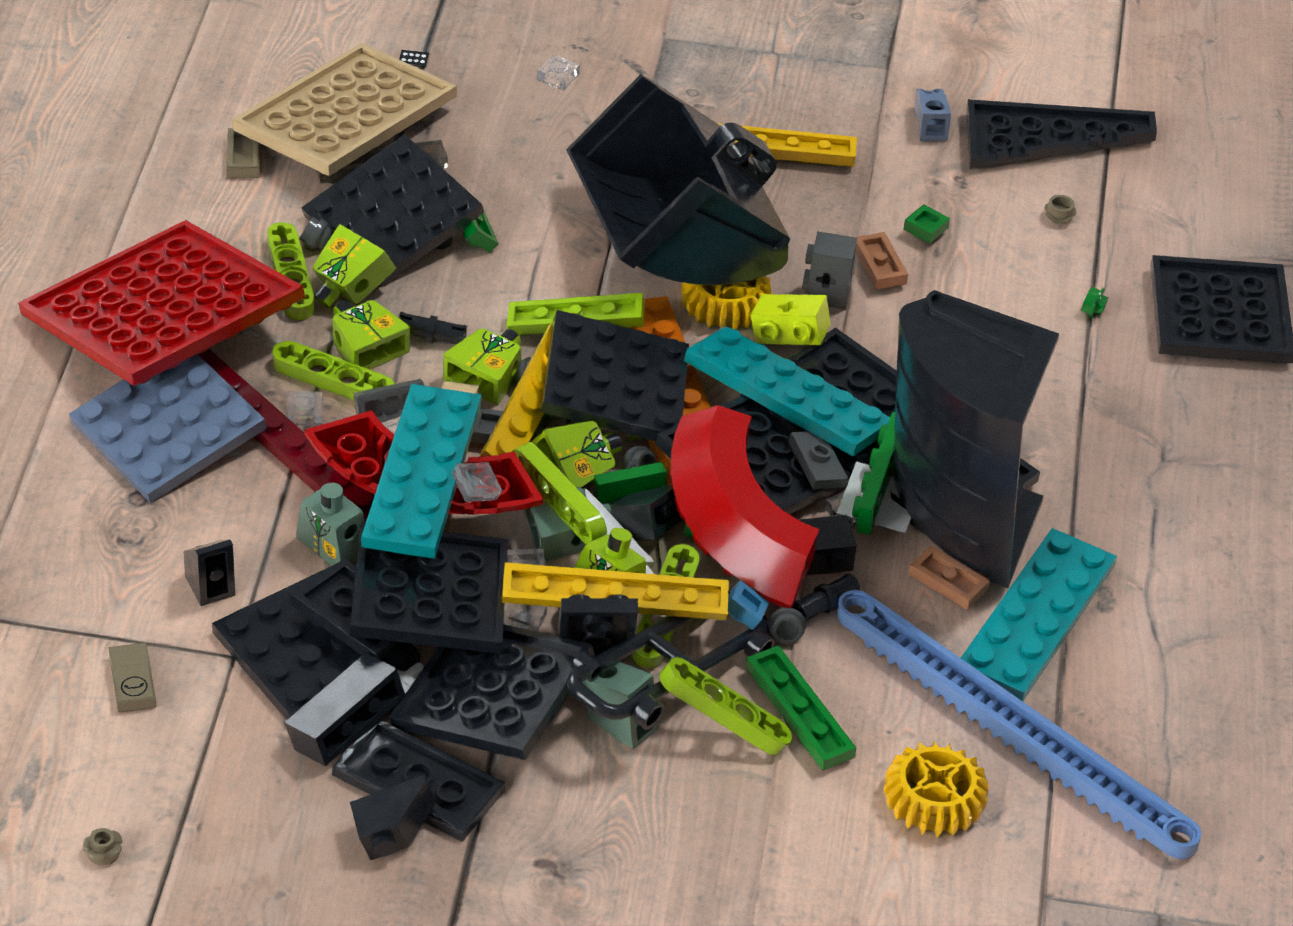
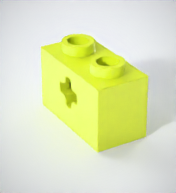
[751,294,831,345]

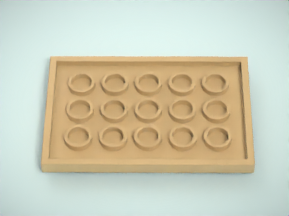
[232,43,457,176]

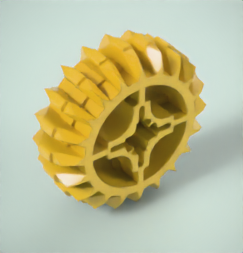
[681,276,772,330]
[883,741,989,838]

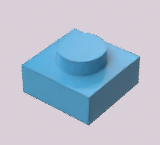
[728,580,769,630]

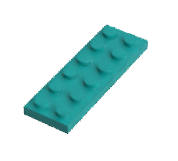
[684,326,890,456]
[361,384,482,559]
[961,528,1117,701]

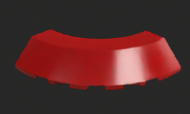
[670,405,819,608]
[304,410,544,515]

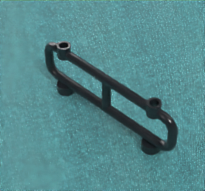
[567,591,775,730]

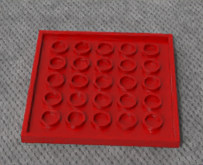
[18,220,305,386]

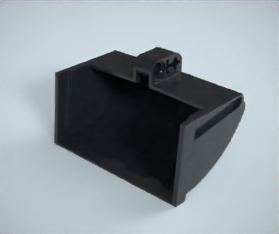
[566,74,790,285]
[893,290,1059,588]

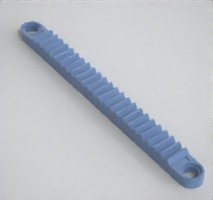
[837,590,1201,859]

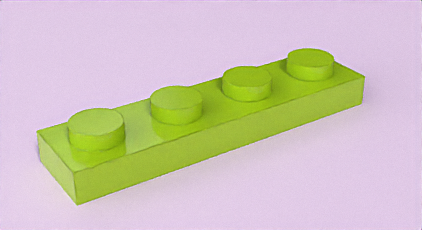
[506,293,645,335]

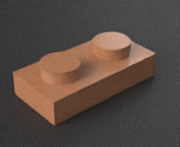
[855,232,908,290]
[908,546,990,610]

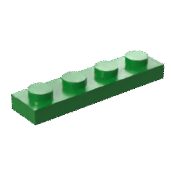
[852,412,895,536]
[745,645,857,771]

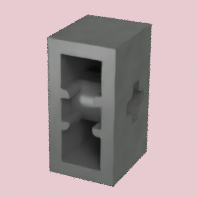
[802,231,857,310]

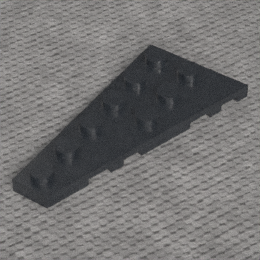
[966,99,1157,169]

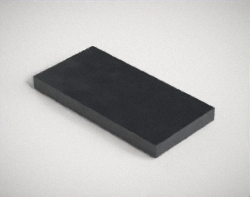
[332,719,505,842]

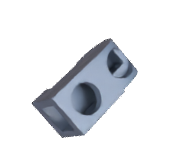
[915,89,951,141]

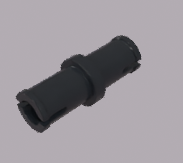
[398,312,468,344]
[792,573,860,622]

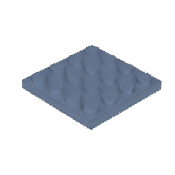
[69,354,267,503]

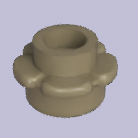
[1044,195,1076,224]
[83,828,123,865]

